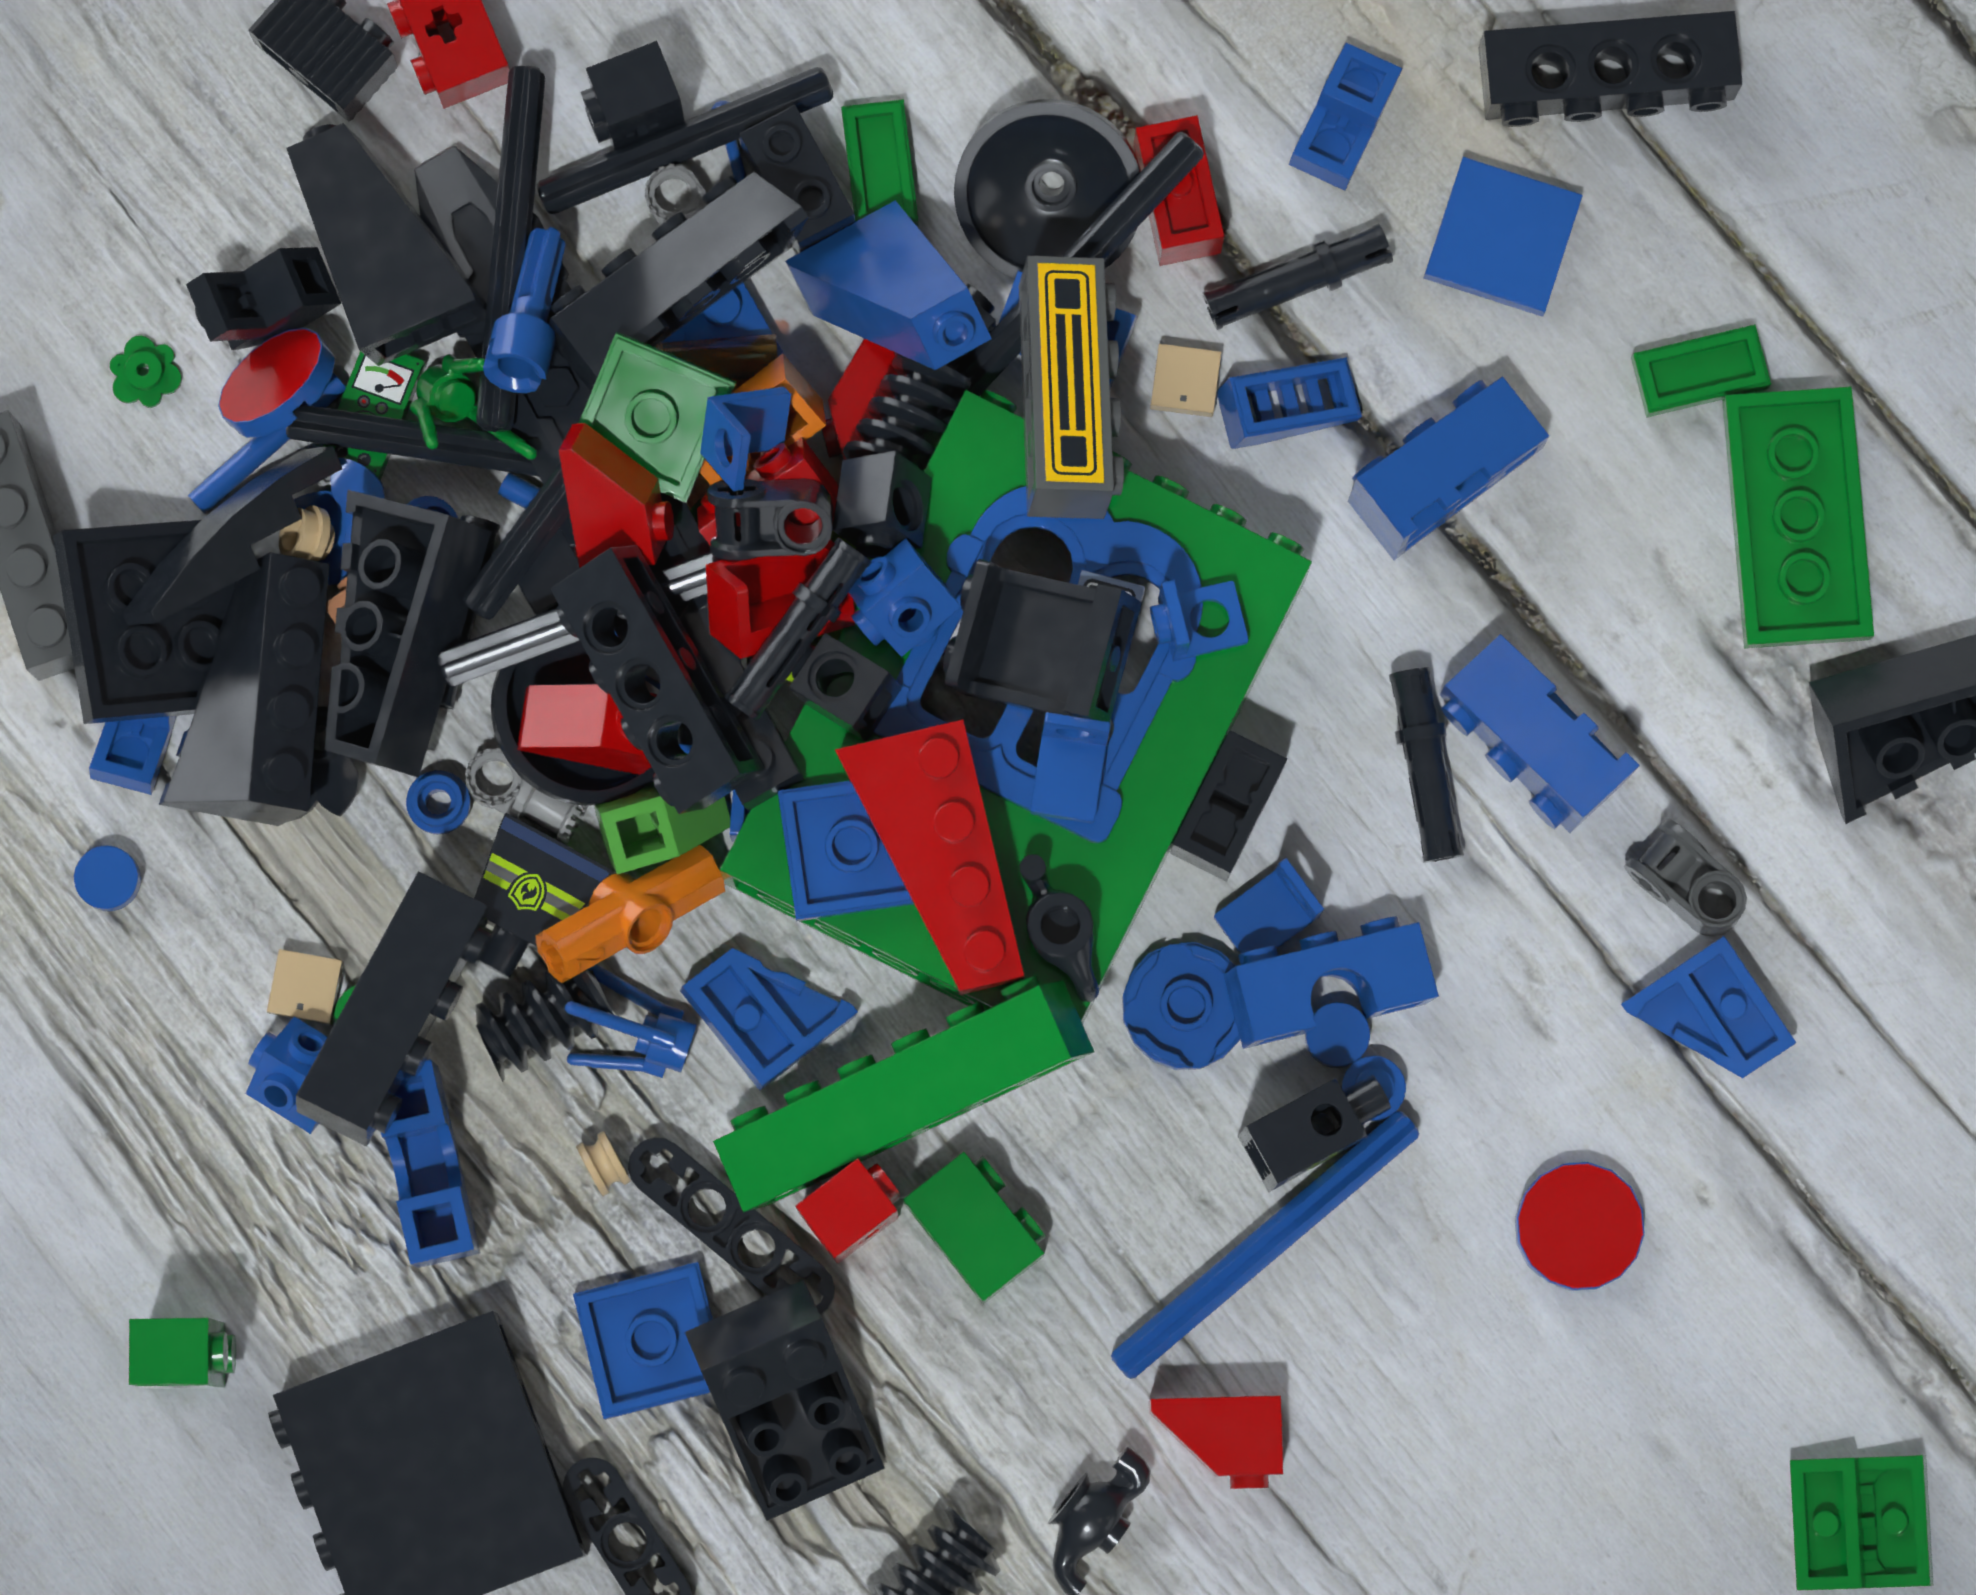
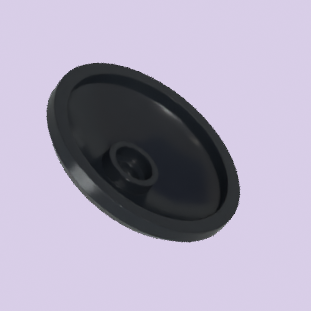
[954,99,1141,279]
[491,641,679,806]

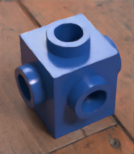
[849,538,961,657]
[245,1016,327,1134]

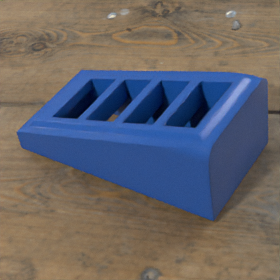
[1217,357,1362,449]

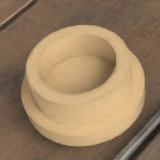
[278,506,335,562]

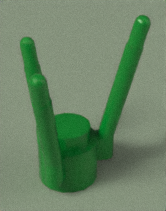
[410,354,537,460]

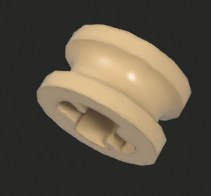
[576,1131,631,1197]

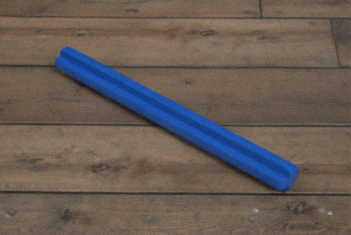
[1111,1111,1420,1379]

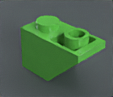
[593,782,731,874]

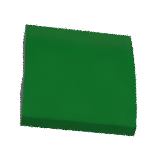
[1790,1455,1934,1591]

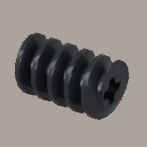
[843,354,972,471]
[475,969,613,1082]
[874,1506,1001,1595]

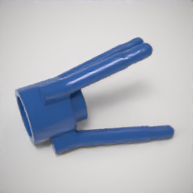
[565,964,697,1078]

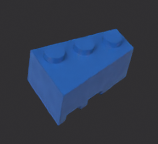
[1348,376,1550,561]
[1439,634,1640,833]

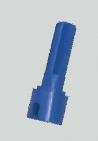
[483,227,566,393]

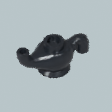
[1020,854,1099,1002]
[1048,1447,1151,1595]

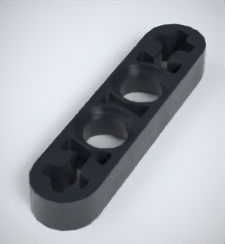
[628,1137,835,1315]

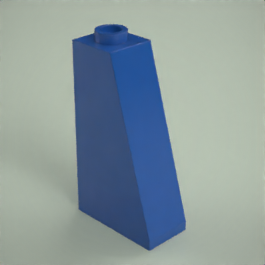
[785,200,992,370]

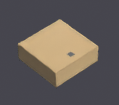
[1150,344,1221,417]
[267,949,344,1025]

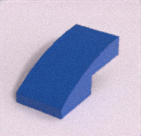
[1289,43,1403,191]
[89,716,176,795]

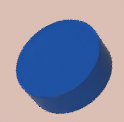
[74,846,141,912]
[1305,1002,1370,1068]

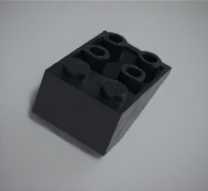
[685,1280,885,1521]

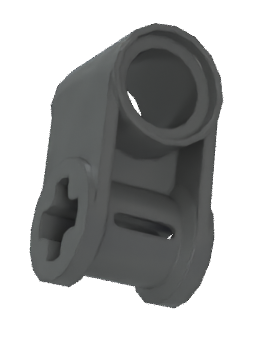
[1624,819,1747,937]

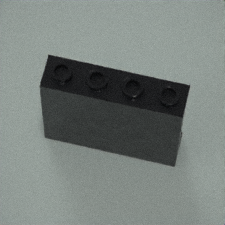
[268,1311,588,1595]

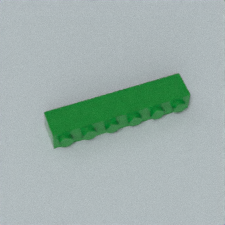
[713,976,1095,1212]

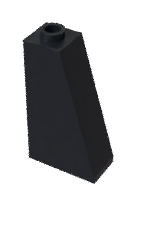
[286,123,487,366]

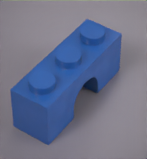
[1224,916,1439,1049]
[381,1060,481,1268]

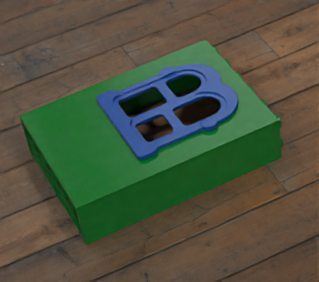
[720,390,1312,1024]

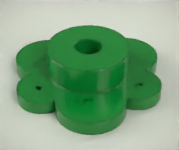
[110,336,182,408]

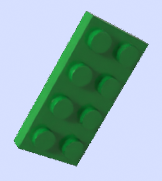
[1722,386,1874,649]

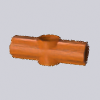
[535,845,725,983]

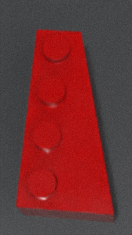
[835,719,1024,995]

